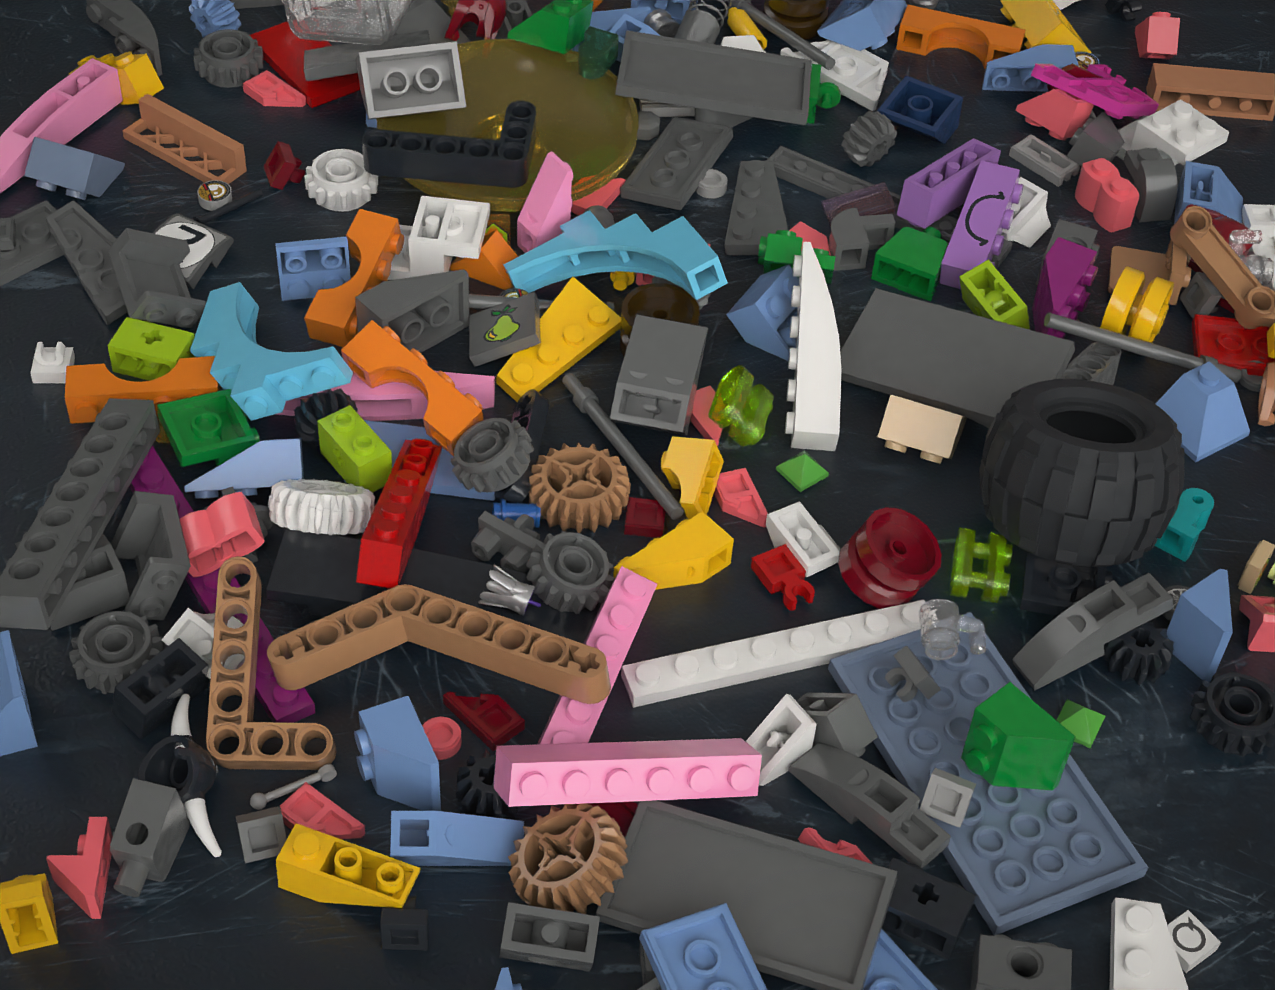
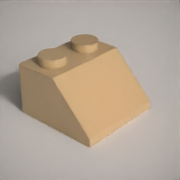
[878,395,967,464]

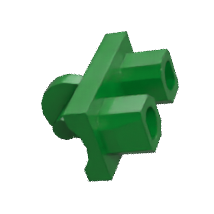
[807,64,841,124]

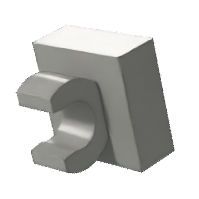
[919,768,976,828]

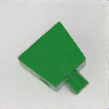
[871,227,948,301]

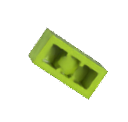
[959,259,1030,329]
[107,317,195,381]
[317,405,392,493]

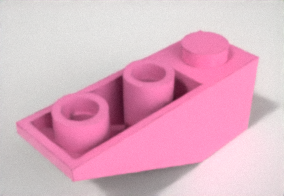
[517,151,573,253]

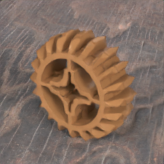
[529,442,631,533]
[508,803,629,914]

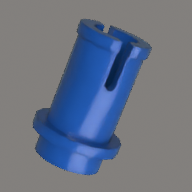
[492,499,541,528]

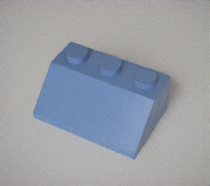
[817,0,907,51]

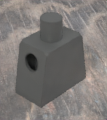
[110,778,191,897]

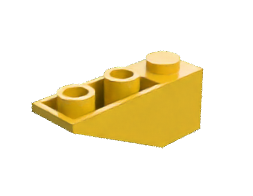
[68,51,164,105]
[613,511,734,590]
[276,823,420,909]

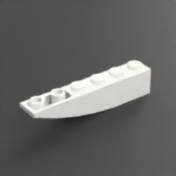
[785,242,842,451]

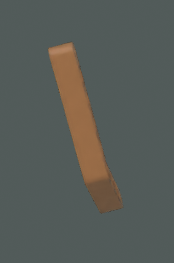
[267,584,611,704]

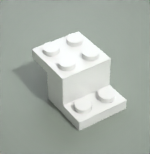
[1117,99,1229,166]
[387,196,490,280]

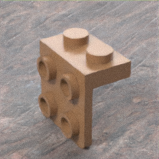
[1108,239,1191,305]

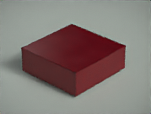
[624,497,666,538]

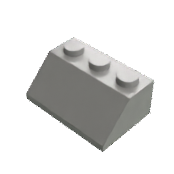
[356,41,466,120]

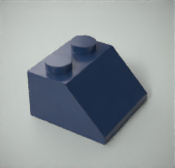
[877,76,963,144]

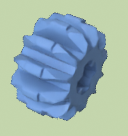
[188,0,241,38]

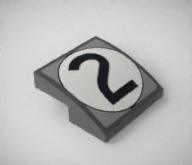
[153,213,234,289]

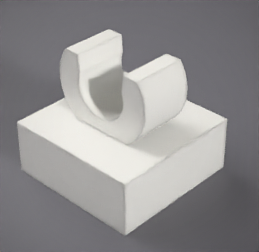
[31,342,75,383]

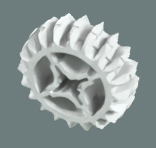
[268,479,375,535]

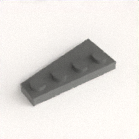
[724,160,788,255]
[45,200,128,325]

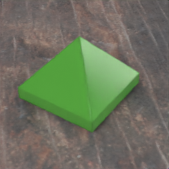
[776,450,829,492]
[1057,699,1105,748]

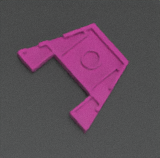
[1031,64,1159,119]

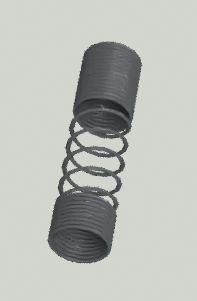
[674,0,732,44]

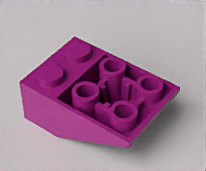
[1032,237,1098,339]

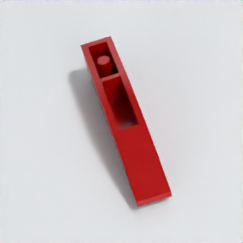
[356,438,442,589]

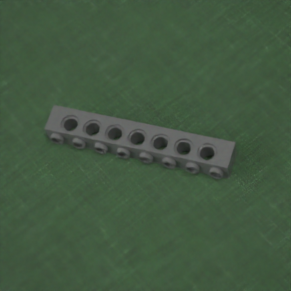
[0,398,160,630]

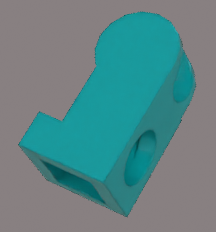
[1154,488,1214,562]

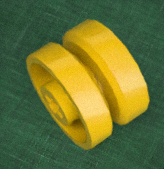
[1100,266,1174,343]

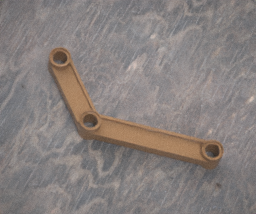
[1170,206,1275,329]

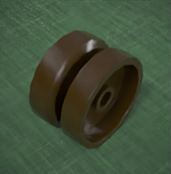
[763,0,830,40]
[620,283,700,356]

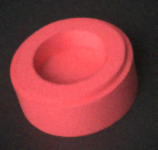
[422,717,462,760]

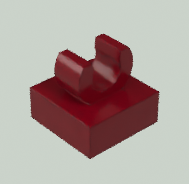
[263,141,306,190]

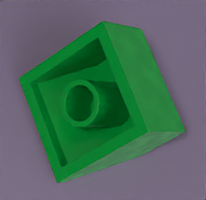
[507,0,593,54]
[961,682,1076,791]

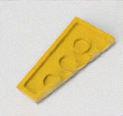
[496,277,621,402]

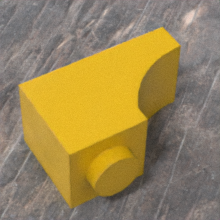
[661,436,724,519]
[0,873,58,954]

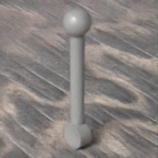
[250,764,337,810]

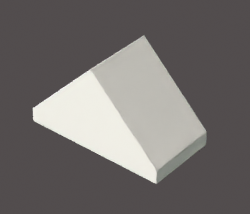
[746,694,817,786]

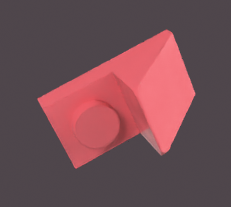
[1239,595,1275,652]
[46,817,113,919]

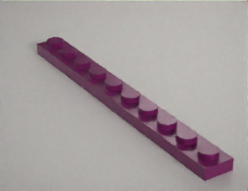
[129,446,315,723]

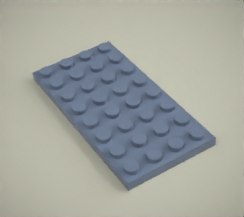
[828,612,1148,935]

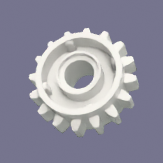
[305,149,378,211]

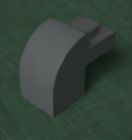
[1123,148,1177,222]
[828,208,896,271]

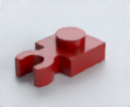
[751,544,815,611]

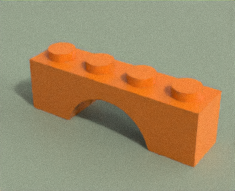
[896,5,1026,69]
[304,209,404,347]
[341,320,484,456]
[65,356,221,424]

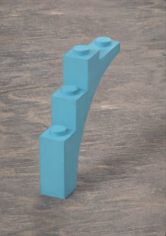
[504,210,728,300]
[190,282,353,421]

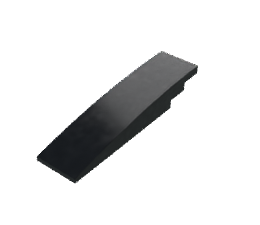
[266,529,599,644]

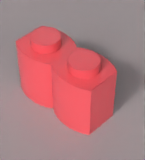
[1075,158,1139,233]
[179,492,265,577]

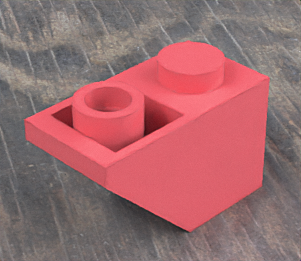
[1135,12,1180,60]
[1015,89,1094,141]

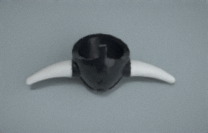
[138,694,222,857]

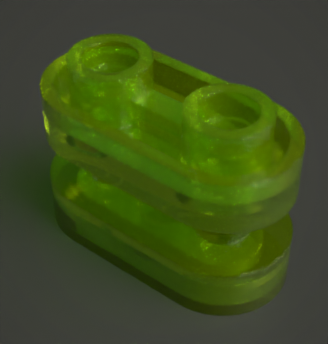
[708,365,774,446]
[950,527,1012,603]

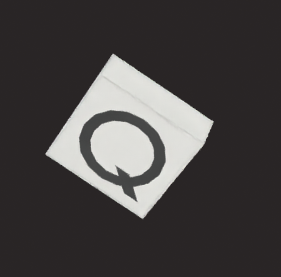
[1168,910,1221,973]

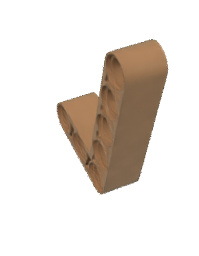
[206,556,337,770]

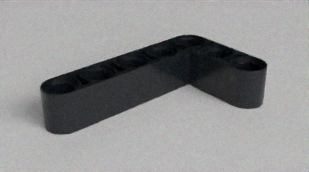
[362,100,536,188]

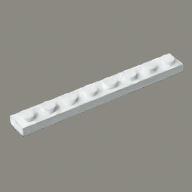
[621,599,936,708]

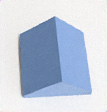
[1167,569,1233,682]

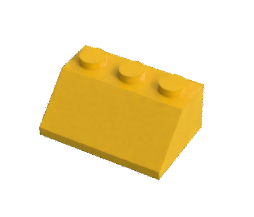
[1000,0,1092,53]

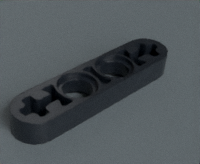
[494,389,549,503]

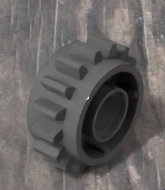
[193,29,263,88]
[450,418,534,493]
[526,531,614,614]
[69,611,164,694]

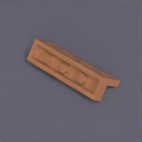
[123,94,247,184]

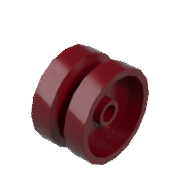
[838,507,941,609]

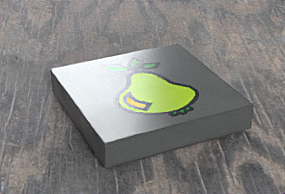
[469,292,541,367]

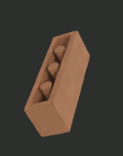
[1146,63,1275,121]

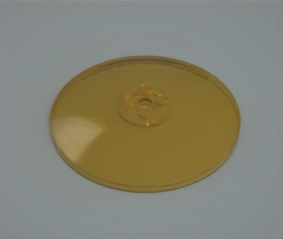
[376,39,638,212]

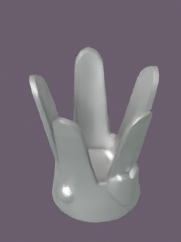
[478,564,541,616]

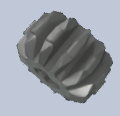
[841,111,897,167]

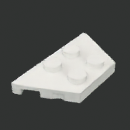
[780,39,889,111]

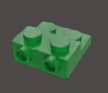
[758,230,836,285]
[157,389,260,467]

